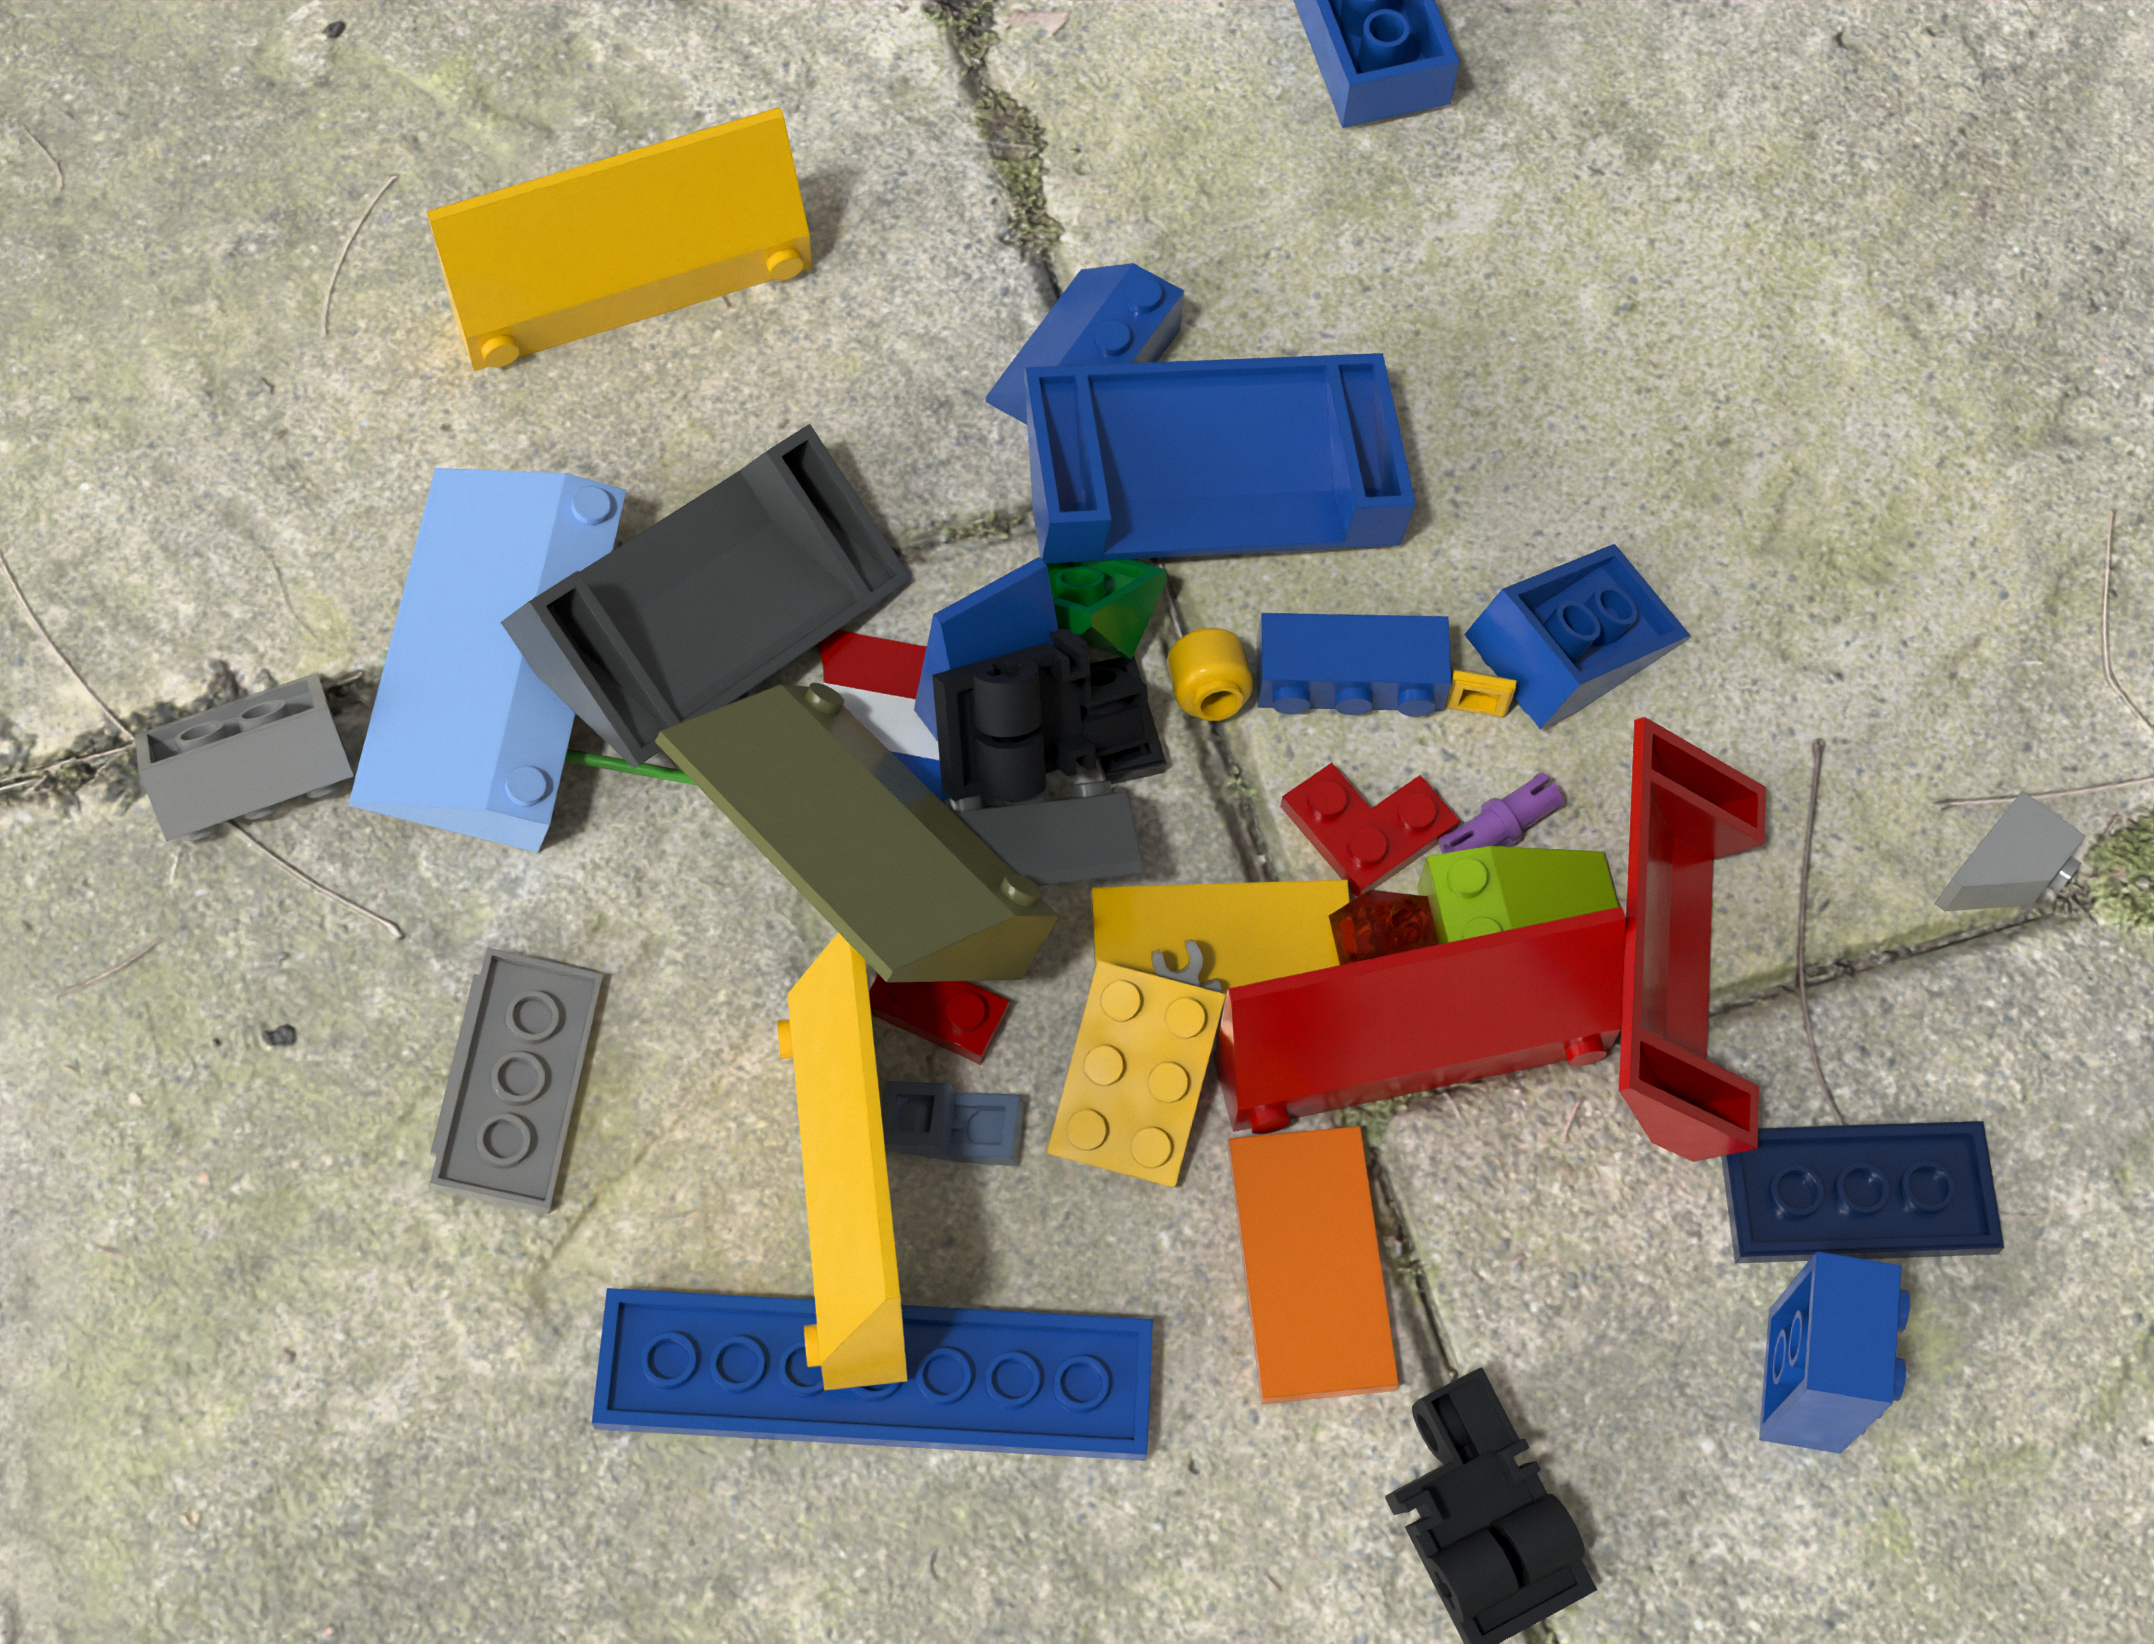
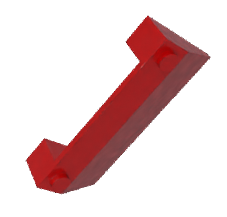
[1619,717,1766,1162]
[1214,906,1626,1134]

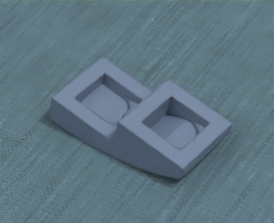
[881,1081,1025,1166]

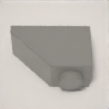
[1934,791,2086,911]

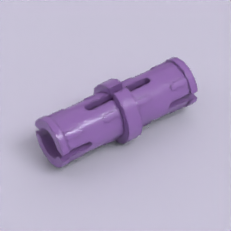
[1438,772,1564,854]

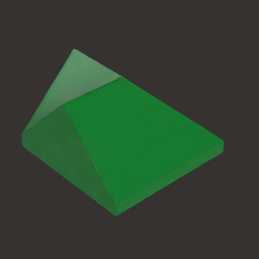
[1046,559,1167,660]

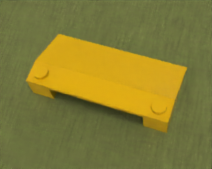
[426,107,812,371]
[777,932,907,1391]

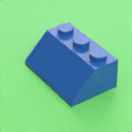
[986,263,1184,425]

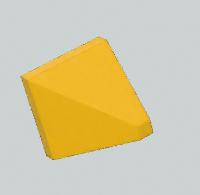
[1445,667,1516,717]

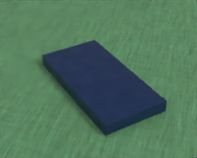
[1721,1121,2004,1264]

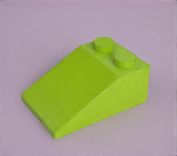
[1417,846,1625,953]

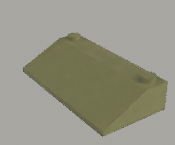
[655,683,1059,982]

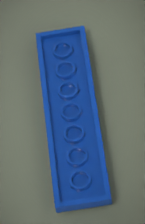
[592,1288,1153,1461]

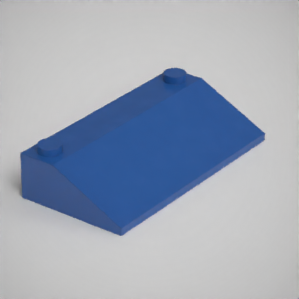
[1024,353,1416,564]

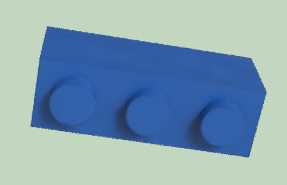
[1256,613,1451,716]

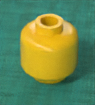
[1166,628,1254,721]

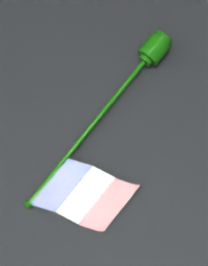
[565,630,978,804]

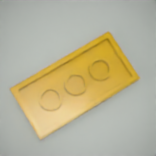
[1091,880,1355,1000]

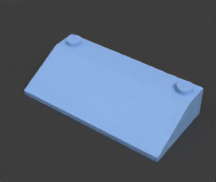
[348,468,626,853]

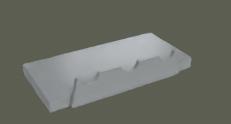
[429,948,603,1214]

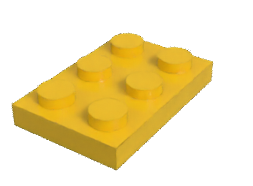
[1047,960,1226,1188]

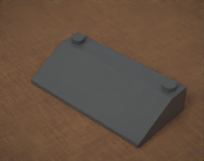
[500,424,912,768]

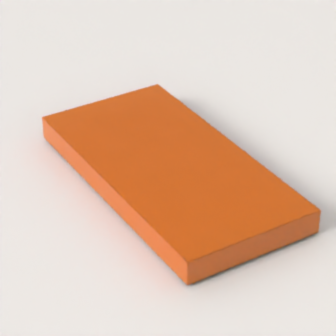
[1227,1126,1399,1404]

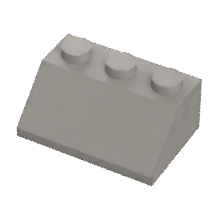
[135,672,354,842]

